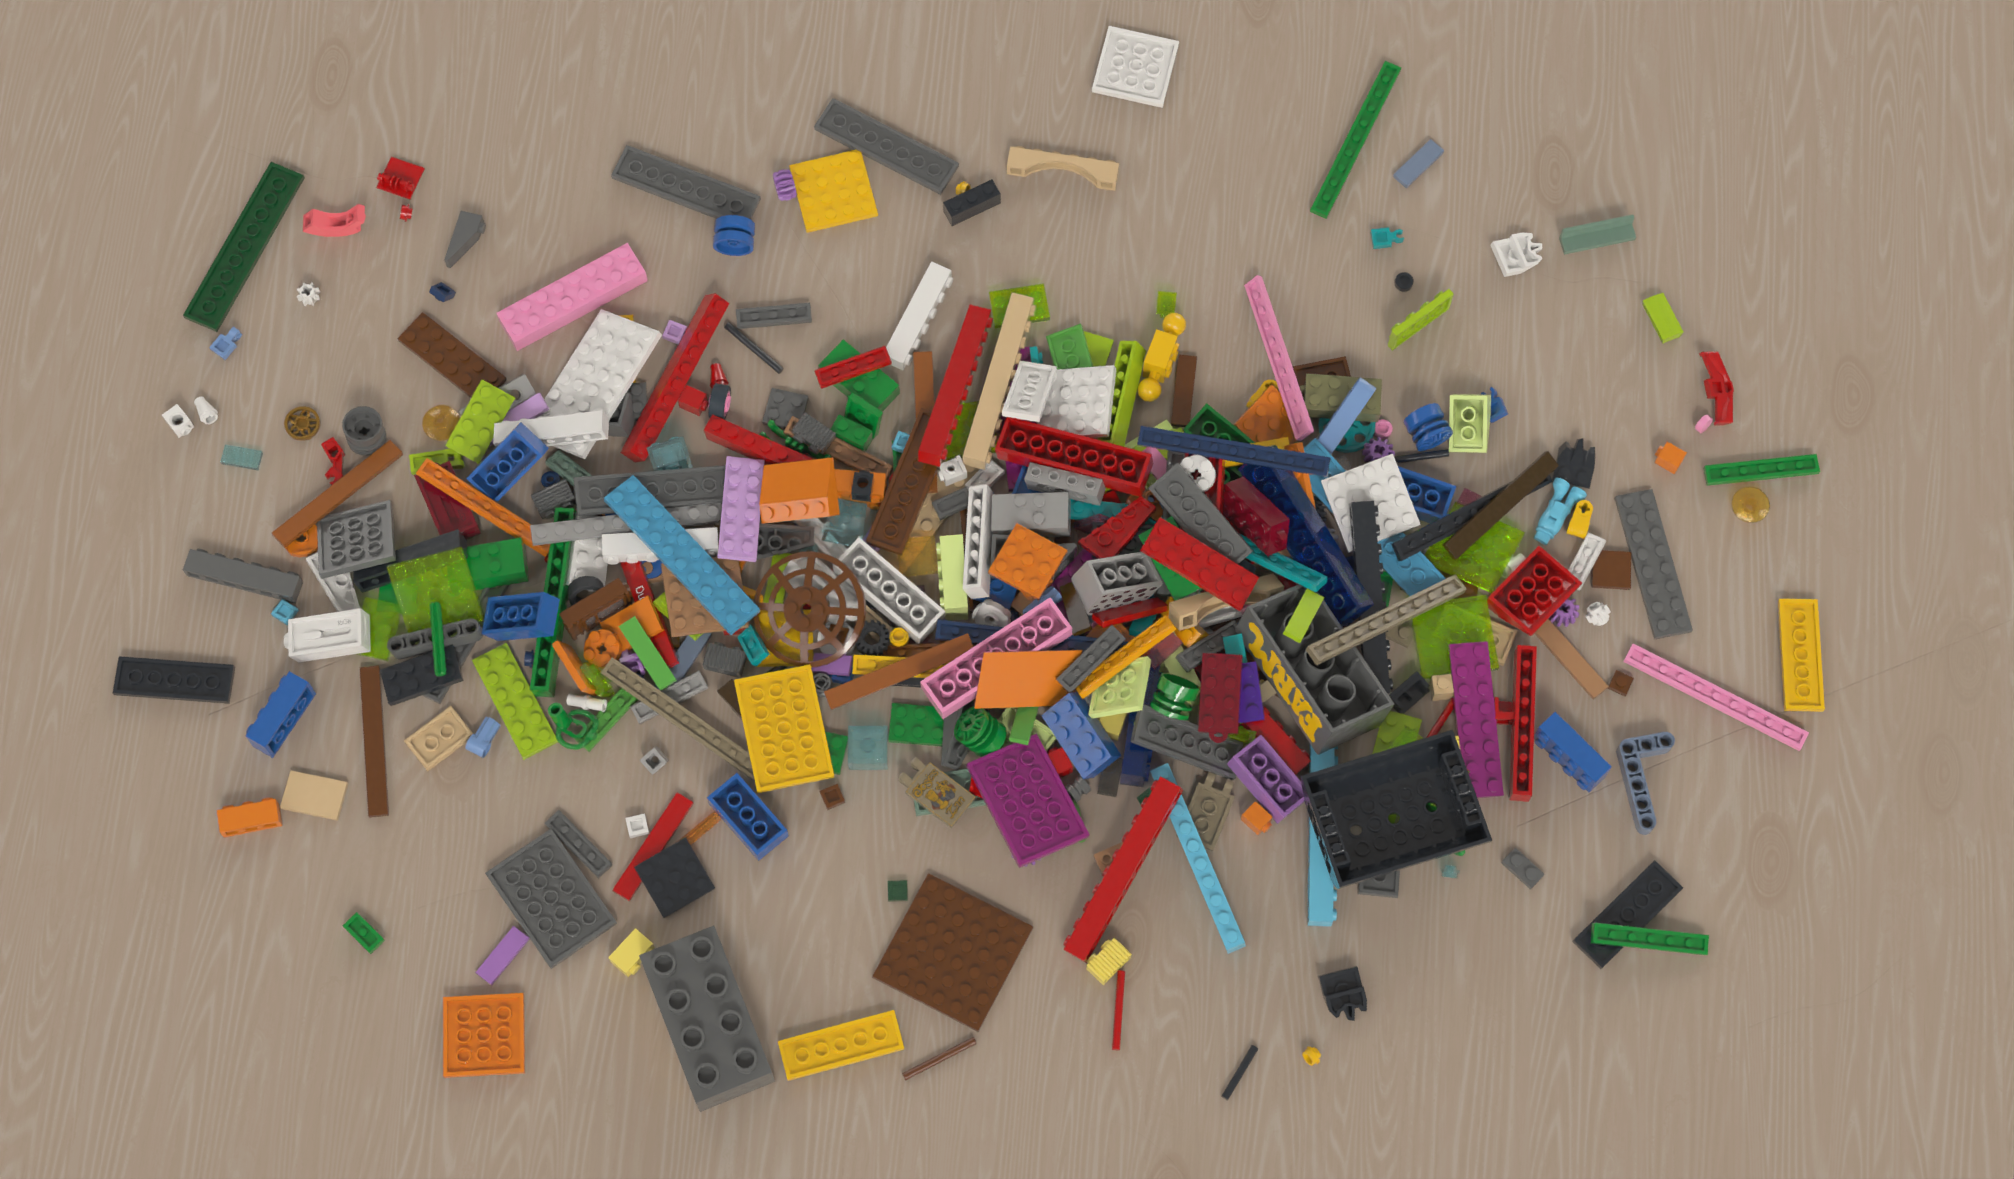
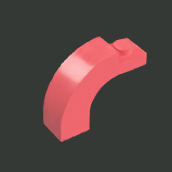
[303,204,366,237]

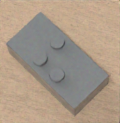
[991,492,1071,537]

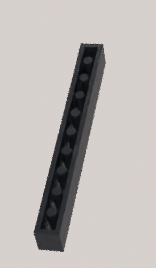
[1349,501,1393,694]

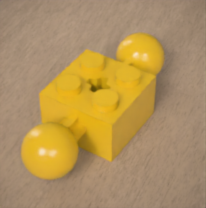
[1137,313,1186,402]

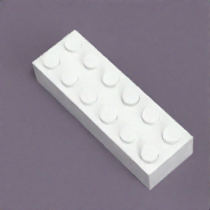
[833,537,945,644]

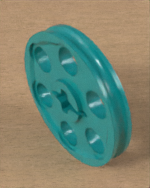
[1318,418,1376,453]

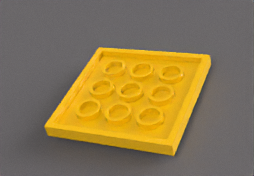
[789,150,878,233]

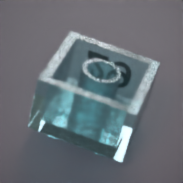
[647,436,693,471]
[821,498,867,546]
[848,726,888,770]

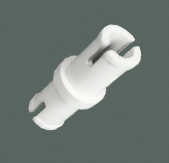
[566,693,607,712]

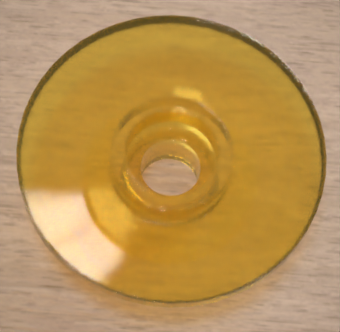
[422,405,460,441]
[1731,487,1770,523]

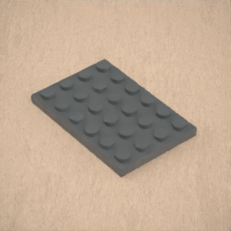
[485,829,617,969]

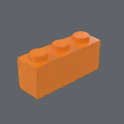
[217,797,282,838]

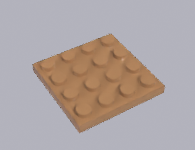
[661,557,749,637]

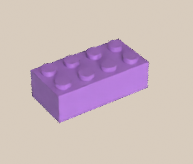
[1227,735,1305,824]

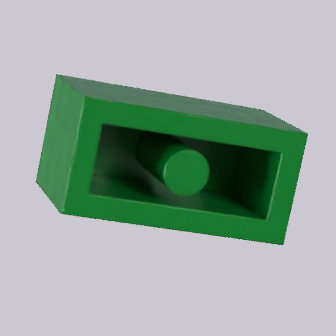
[830,415,873,452]

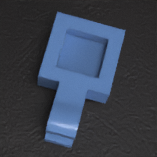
[209,327,242,360]

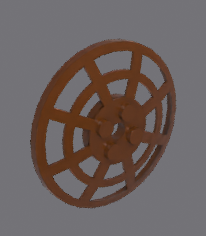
[754,551,866,667]

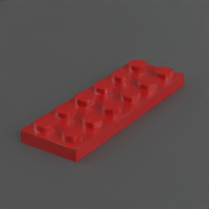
[1140,517,1259,611]

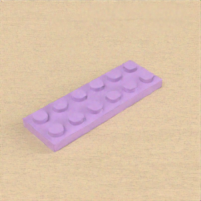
[717,456,764,562]

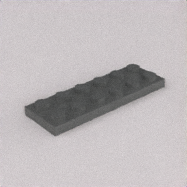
[1149,463,1253,564]
[1130,704,1243,780]

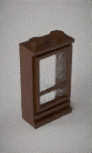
[559,578,633,641]

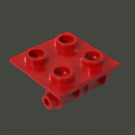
[376,157,425,200]

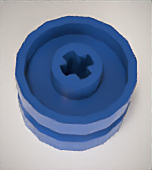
[713,215,755,256]

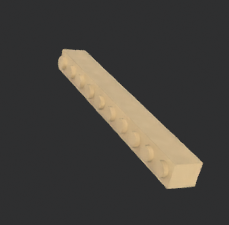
[963,293,1036,470]

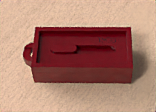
[414,461,481,540]
[1223,477,1290,556]
[1198,653,1243,743]

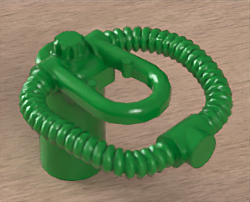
[548,703,599,750]

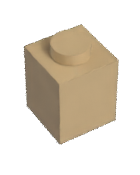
[1429,674,1454,701]

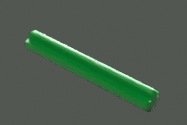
[429,602,446,676]

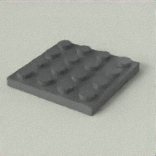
[317,500,396,579]

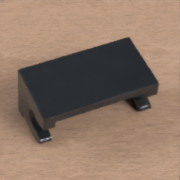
[1389,671,1430,714]

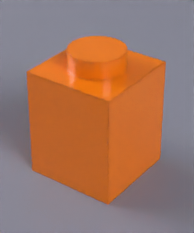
[1655,441,1687,474]
[1241,801,1273,835]

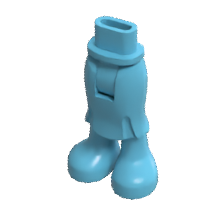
[1533,478,1587,545]

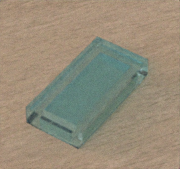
[220,445,263,470]

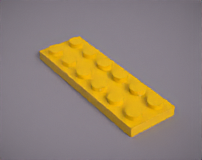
[1778,599,1825,712]
[778,1010,905,1081]

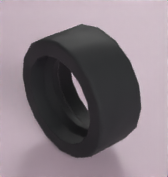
[567,576,604,606]

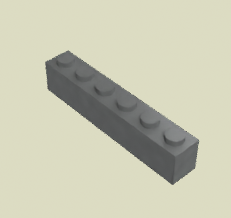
[182,548,303,603]

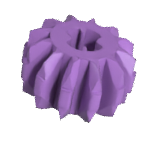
[773,169,797,201]
[1362,436,1395,462]
[1550,598,1579,627]

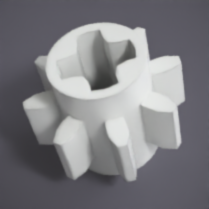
[297,282,320,306]
[1586,602,1611,626]

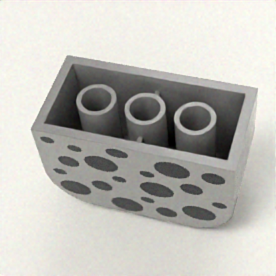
[1071,552,1163,615]

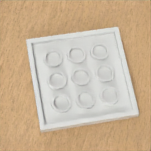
[1092,26,1179,108]
[1037,365,1116,438]
[1321,454,1421,553]

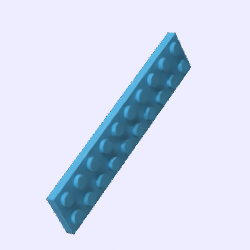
[1304,438,1445,597]
[604,475,760,635]

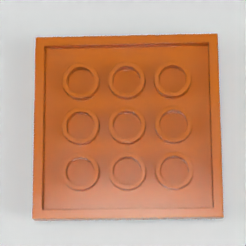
[443,993,525,1078]

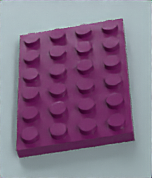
[966,734,1090,868]

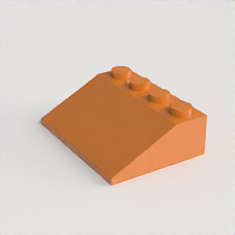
[759,457,840,524]

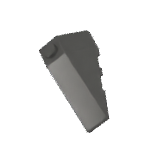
[608,393,634,437]
[756,523,815,560]

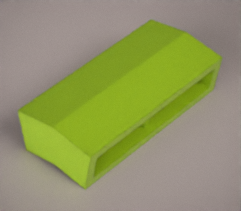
[1642,293,1683,344]

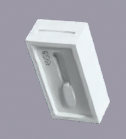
[783,557,866,624]
[284,608,371,663]

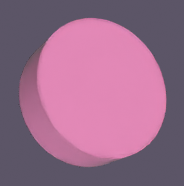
[1695,415,1713,433]
[1374,419,1393,439]

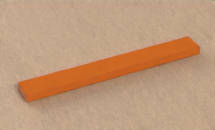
[416,458,550,557]

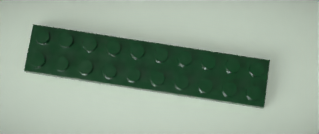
[183,162,305,332]

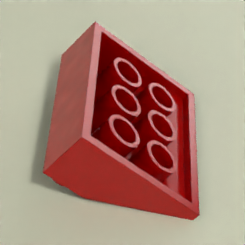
[1485,546,1582,636]

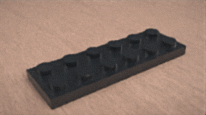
[113,656,235,704]
[1572,860,1683,969]

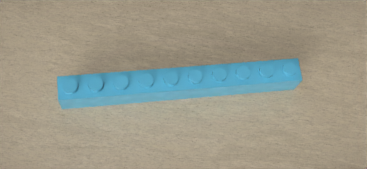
[1307,744,1338,927]
[1150,763,1246,954]

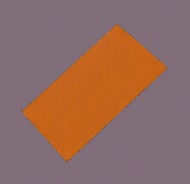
[974,650,1083,709]

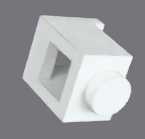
[937,455,967,486]

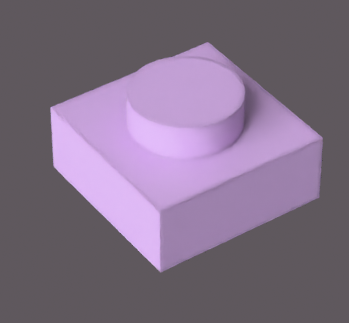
[662,320,687,344]

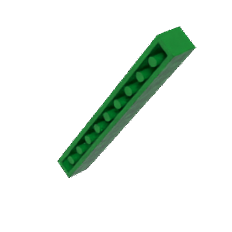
[530,508,576,698]

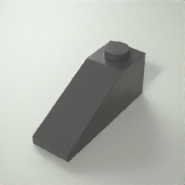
[444,211,486,268]

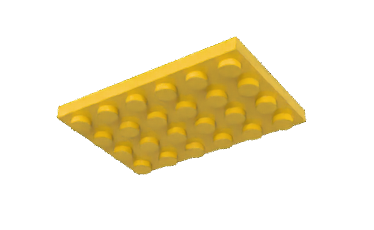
[734,664,834,793]

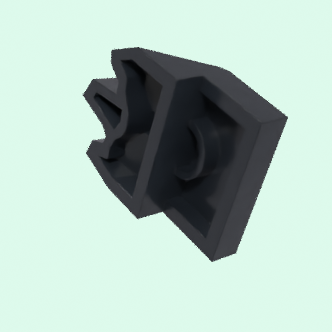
[1552,438,1596,489]
[1318,966,1367,1021]

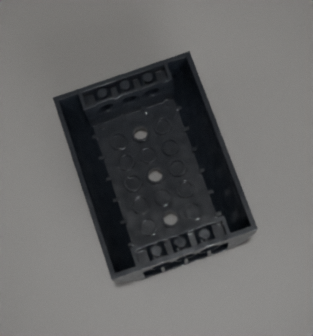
[1301,730,1492,889]

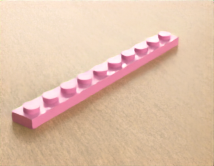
[1244,275,1314,441]
[1623,644,1809,751]

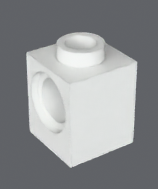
[162,404,194,438]

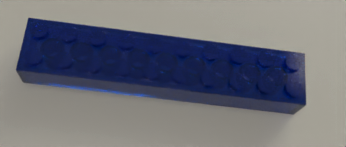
[1238,445,1374,627]

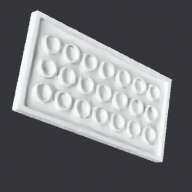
[537,309,662,459]

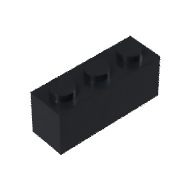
[943,179,1001,226]

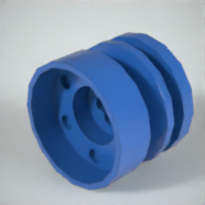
[1403,403,1453,451]

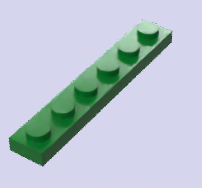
[1703,454,1820,486]
[1591,923,1709,955]

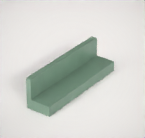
[1559,215,1636,255]

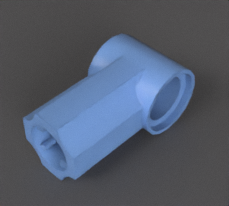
[465,717,501,758]

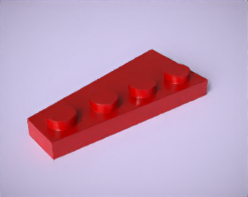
[1078,496,1156,559]

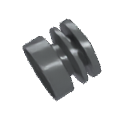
[342,406,386,456]

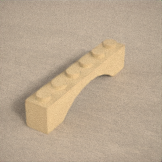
[1007,146,1119,191]
[1169,574,1284,631]

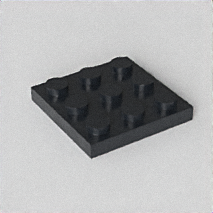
[634,837,715,918]

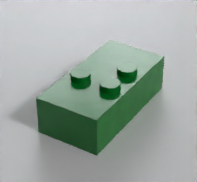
[818,339,900,412]
[1183,403,1255,480]
[1138,516,1204,601]
[447,538,529,594]

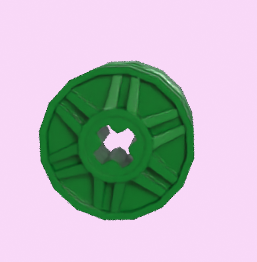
[1150,673,1200,720]
[954,707,1007,757]

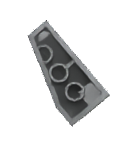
[941,698,991,770]

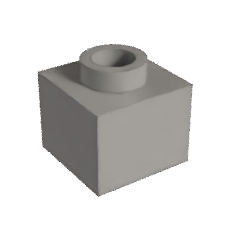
[640,746,669,775]

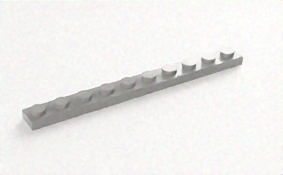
[530,503,722,546]

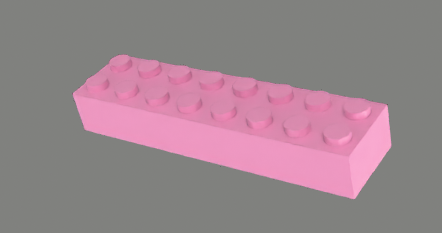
[496,243,648,351]
[920,598,1072,719]

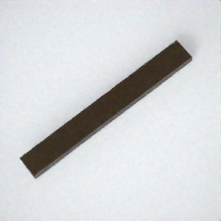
[1442,451,1559,560]

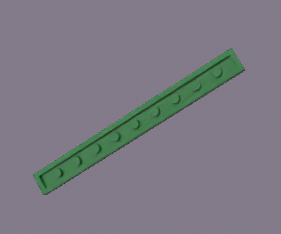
[1310,61,1401,219]

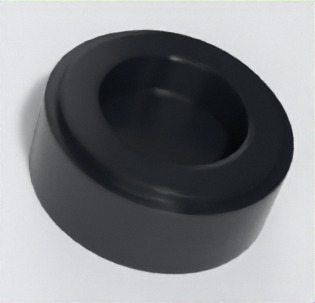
[1394,272,1414,292]

